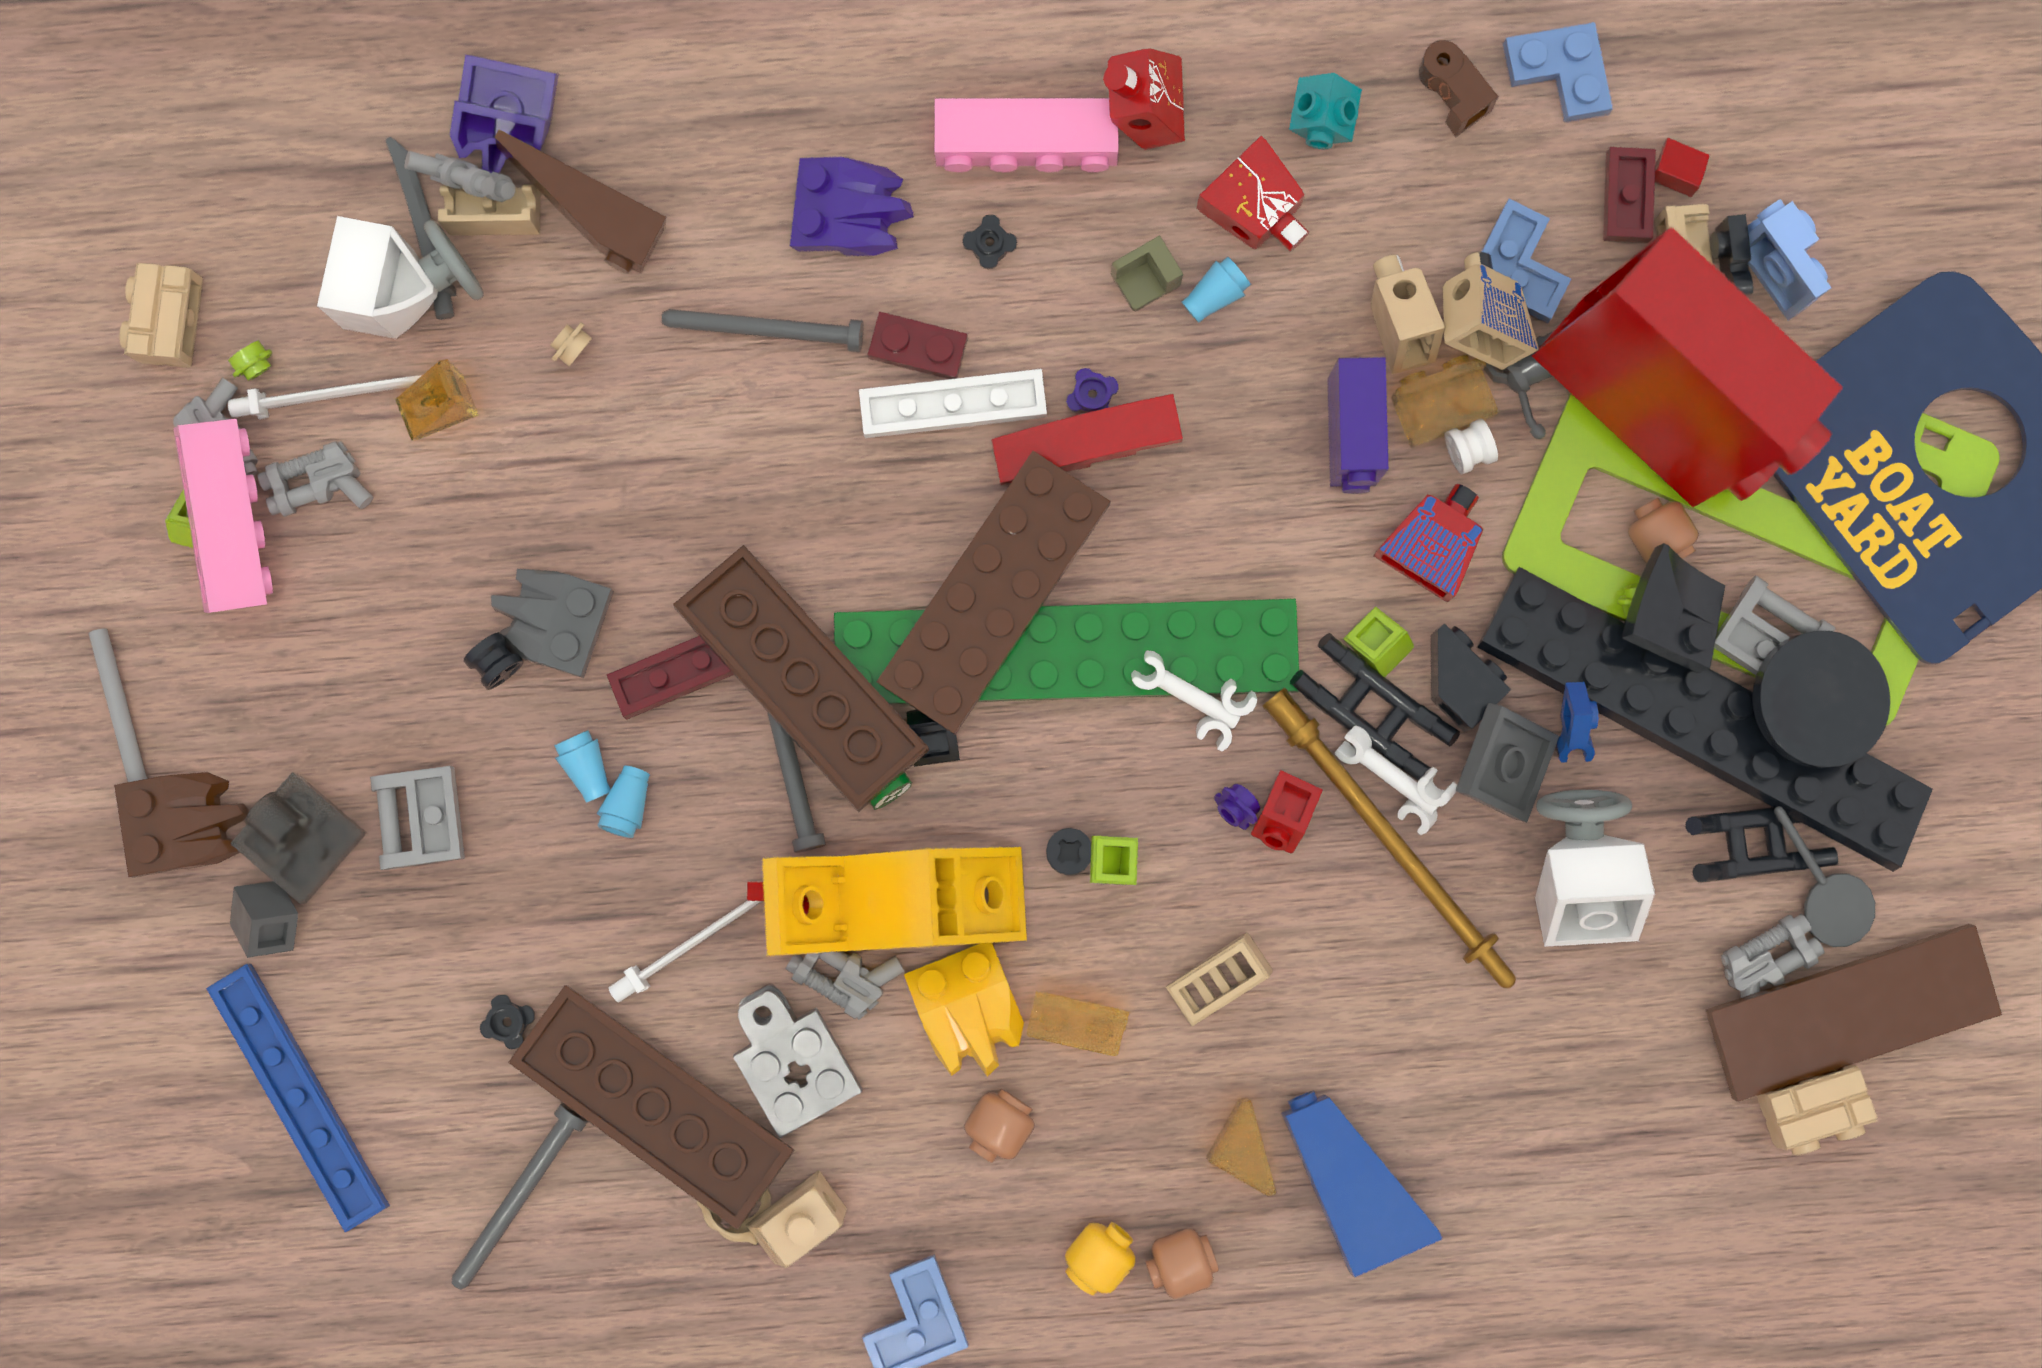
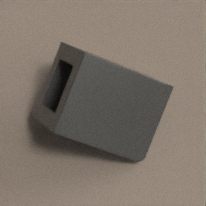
[230,881,298,958]

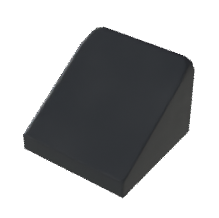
[906,710,960,767]

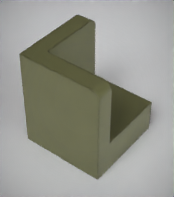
[1111,235,1183,311]

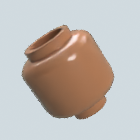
[1628,498,1699,564]
[964,1089,1035,1163]
[1145,1229,1219,1299]

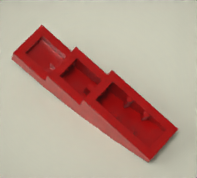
[992,394,1183,485]

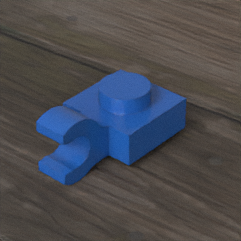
[1556,682,1599,763]

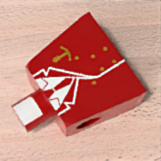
[1103,48,1185,150]
[1197,135,1309,252]

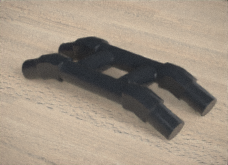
[1290,633,1460,781]
[1685,807,1838,883]

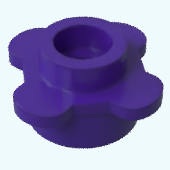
[1067,368,1119,412]
[1214,784,1260,830]

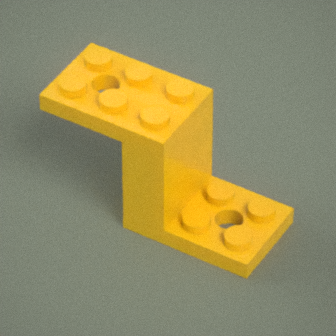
[762,847,1027,956]

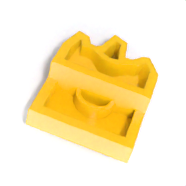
[904,943,1024,1077]

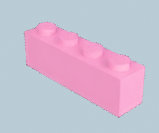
[935,98,1118,172]
[173,419,273,613]

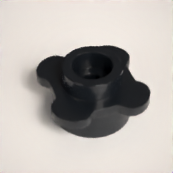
[962,215,1017,269]
[480,995,535,1049]

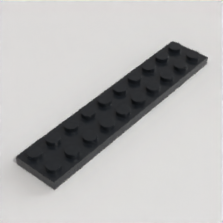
[1477,567,1933,872]

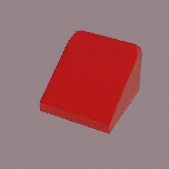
[1655,138,1710,197]

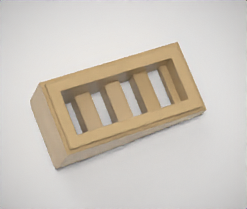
[1166,932,1272,1026]

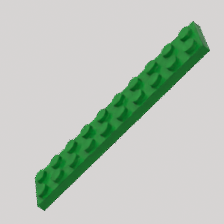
[834,599,1299,705]

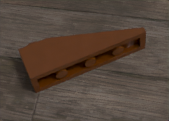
[495,129,666,274]

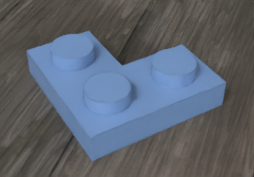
[1503,22,1613,122]
[1481,199,1571,323]
[862,1255,969,1368]

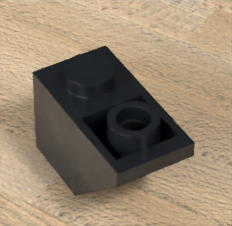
[1430,623,1511,733]

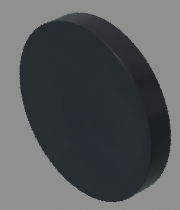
[1753,631,1890,768]

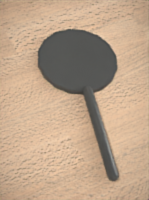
[1774,806,1875,947]

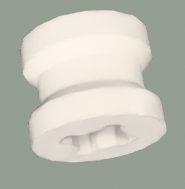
[1445,418,1498,474]

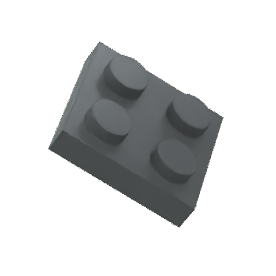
[1455,703,1559,823]

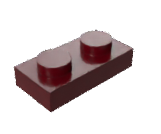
[1603,147,1656,243]
[868,311,968,379]

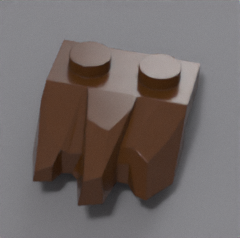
[114,772,252,878]

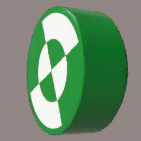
[870,772,912,810]

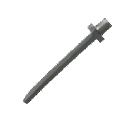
[386,137,457,320]

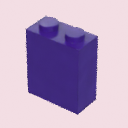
[1327,357,1389,494]

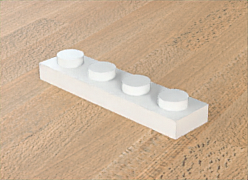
[859,369,1047,438]

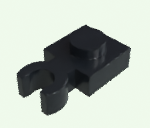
[1711,214,1753,296]

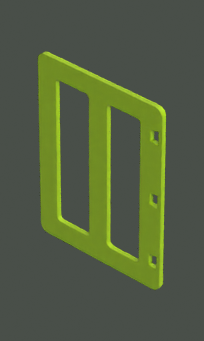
[1502,393,2000,725]

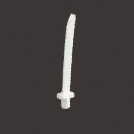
[228,375,429,419]
[609,901,762,1003]

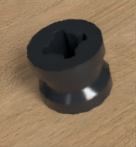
[463,632,523,690]
[1046,828,1091,876]

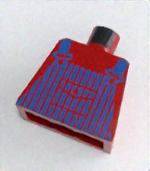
[1373,484,1483,602]

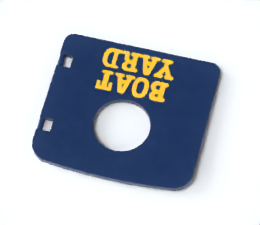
[1773,271,2042,664]

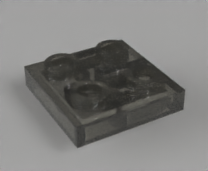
[230,772,367,904]

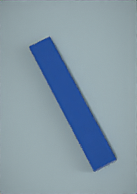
[206,964,390,1232]

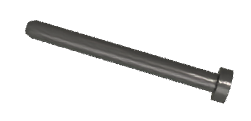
[662,309,864,353]
[767,712,826,853]
[452,1103,588,1290]

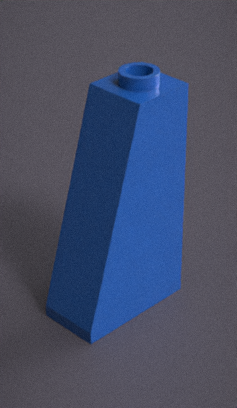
[1281,1091,1442,1277]

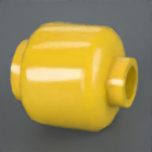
[1065,1222,1136,1295]

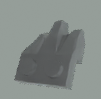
[491,569,614,678]

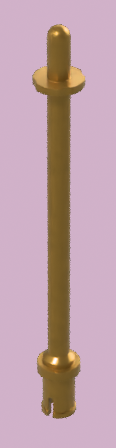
[1262,688,1516,989]

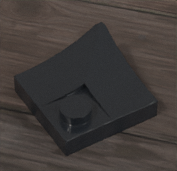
[1622,543,1726,673]

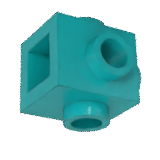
[1289,73,1362,149]

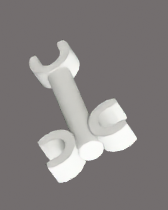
[1131,650,1257,751]
[1335,726,1457,835]

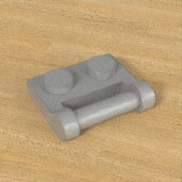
[1714,575,1835,675]
[370,766,465,870]

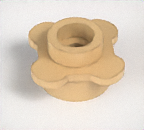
[550,322,592,366]

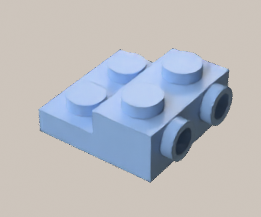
[1747,199,1831,321]

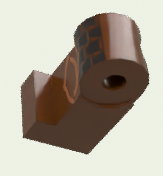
[1419,40,1499,137]

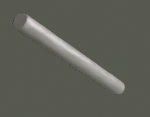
[88,629,147,782]

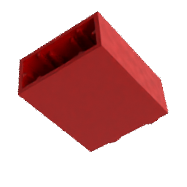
[1532,226,1843,507]

